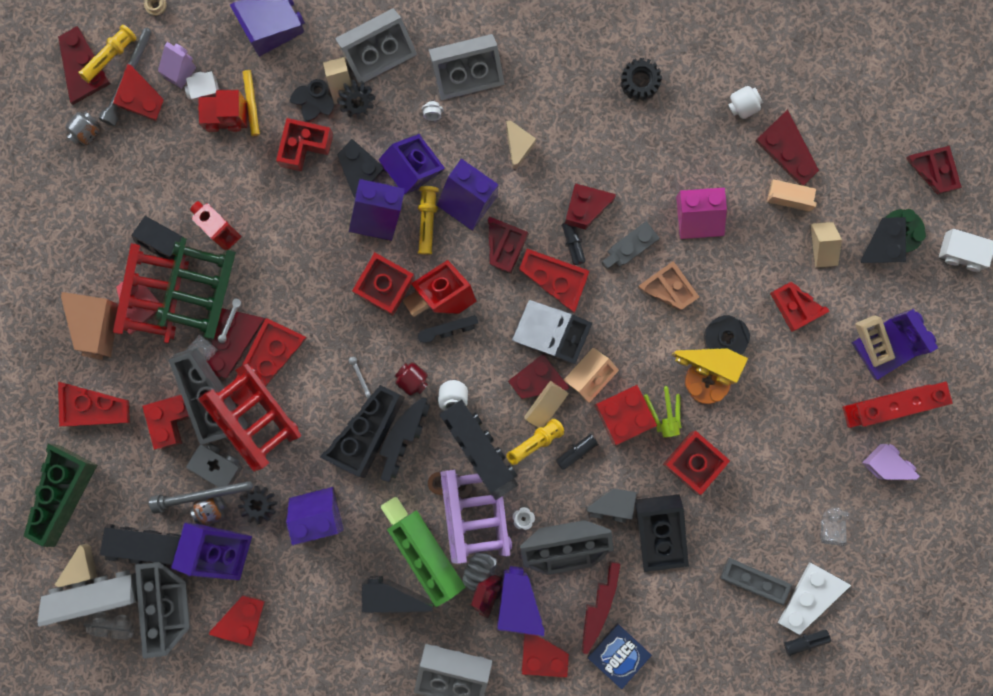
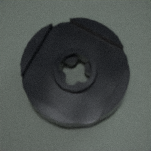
[704,315,750,355]

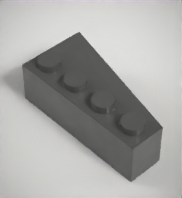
[168,347,249,445]

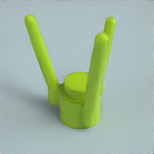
[644,386,682,437]

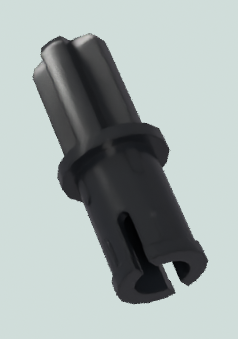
[561,222,586,265]
[556,434,599,470]
[784,630,831,657]

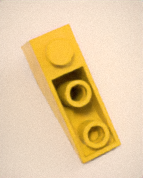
[671,349,748,386]

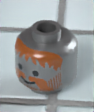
[65,112,100,145]
[190,496,227,526]

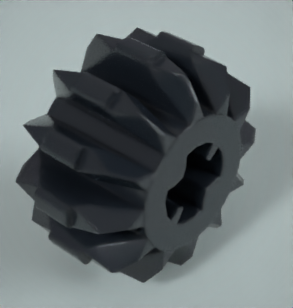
[337,80,375,119]
[238,486,278,524]

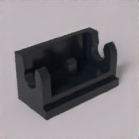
[131,216,183,260]

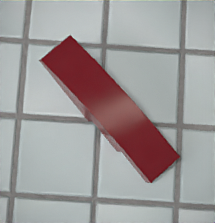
[582,561,621,654]

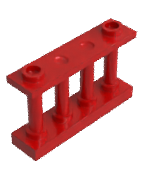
[113,243,189,344]
[198,363,302,472]
[842,381,953,428]

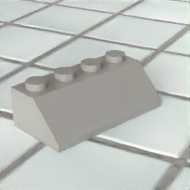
[38,570,138,627]

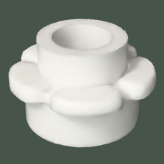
[422,101,443,121]
[513,507,535,530]

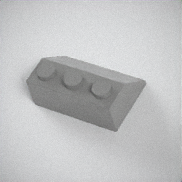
[335,8,417,83]
[429,34,505,100]
[414,644,492,696]

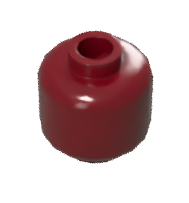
[394,362,428,396]

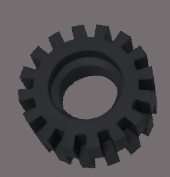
[621,58,662,101]

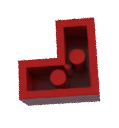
[199,90,247,132]
[276,118,333,172]
[142,395,190,450]

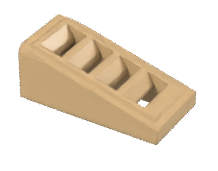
[855,316,895,367]

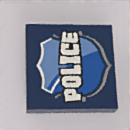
[587,623,652,690]

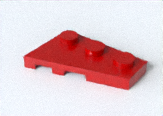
[519,248,590,313]
[58,382,130,427]

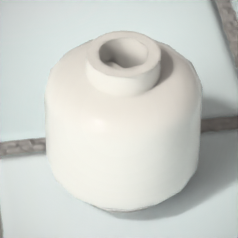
[728,86,763,119]
[438,380,468,411]

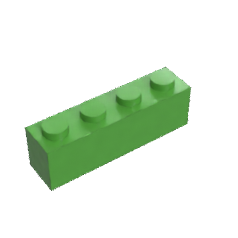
[387,510,466,607]

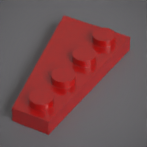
[230,318,307,405]

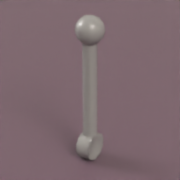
[218,299,242,343]
[349,356,371,399]

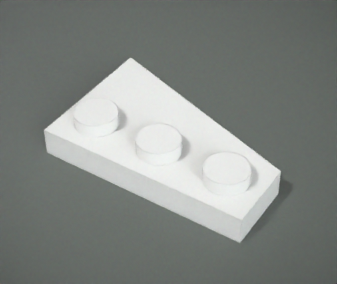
[778,563,851,635]

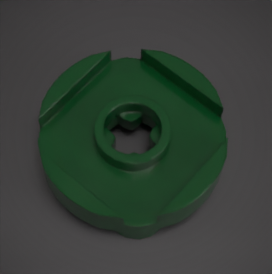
[884,209,926,253]

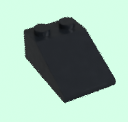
[635,494,689,572]
[362,575,434,613]

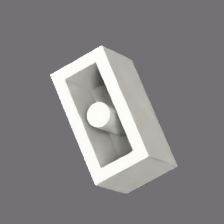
[939,229,993,272]

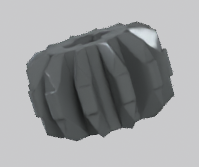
[463,552,497,591]

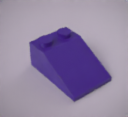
[172,523,252,580]

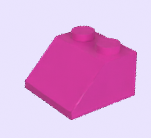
[676,187,727,239]

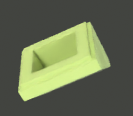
[381,497,408,525]

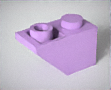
[158,42,196,89]
[862,444,920,480]

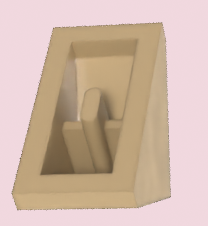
[323,57,355,105]
[506,121,536,169]
[810,222,842,268]
[55,544,97,587]

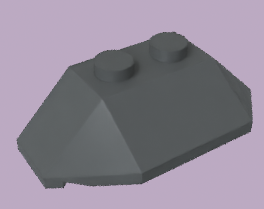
[520,520,614,575]
[135,562,190,658]

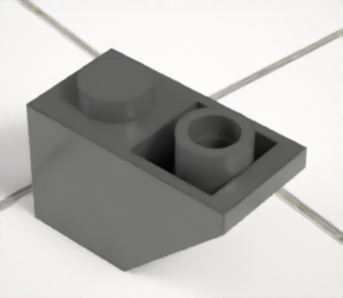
[585,488,636,523]

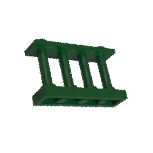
[155,237,236,339]

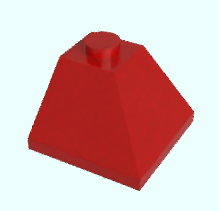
[411,260,477,314]

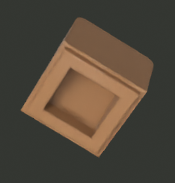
[403,292,430,317]

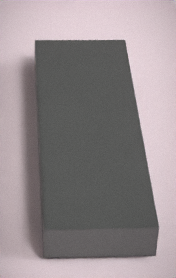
[720,557,792,606]

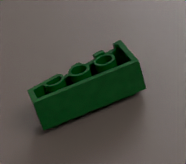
[23,443,98,547]

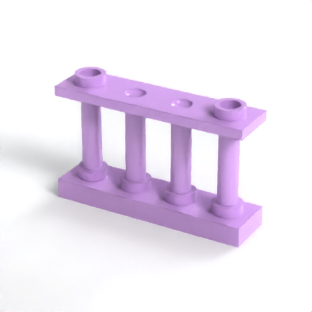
[440,470,512,563]

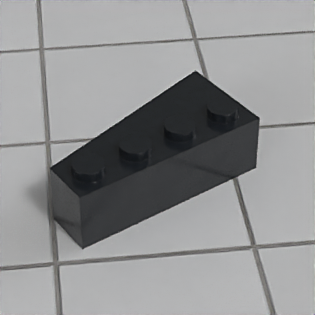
[320,385,405,478]
[439,400,518,501]
[100,523,181,566]

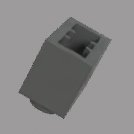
[186,442,243,487]

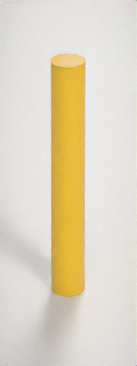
[242,70,260,136]

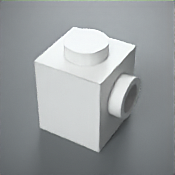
[185,71,219,105]

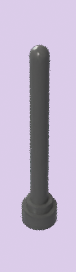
[98,28,152,126]
[149,481,253,514]

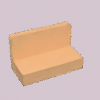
[767,179,817,212]
[564,348,619,403]

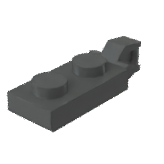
[601,221,660,270]

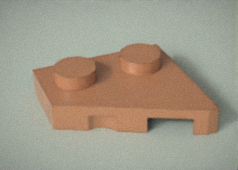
[638,261,699,311]

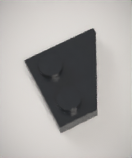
[337,139,385,198]
[861,217,906,263]

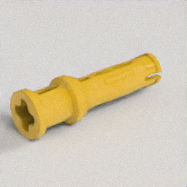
[78,25,137,83]
[418,186,439,255]
[506,419,564,465]

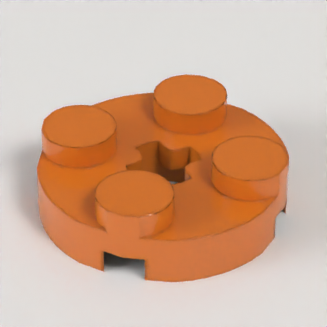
[685,366,731,404]

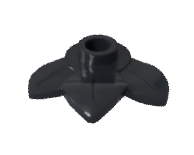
[290,79,334,121]

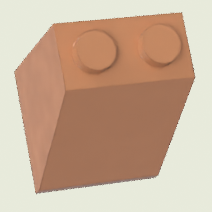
[61,292,118,360]

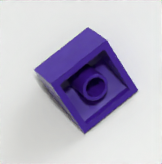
[378,134,445,195]

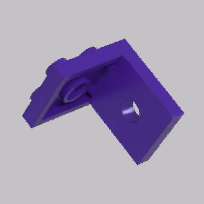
[851,309,938,380]

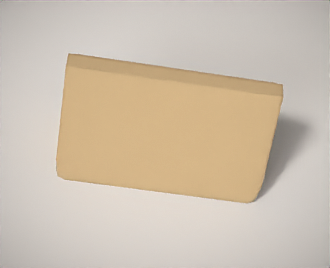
[524,381,569,428]

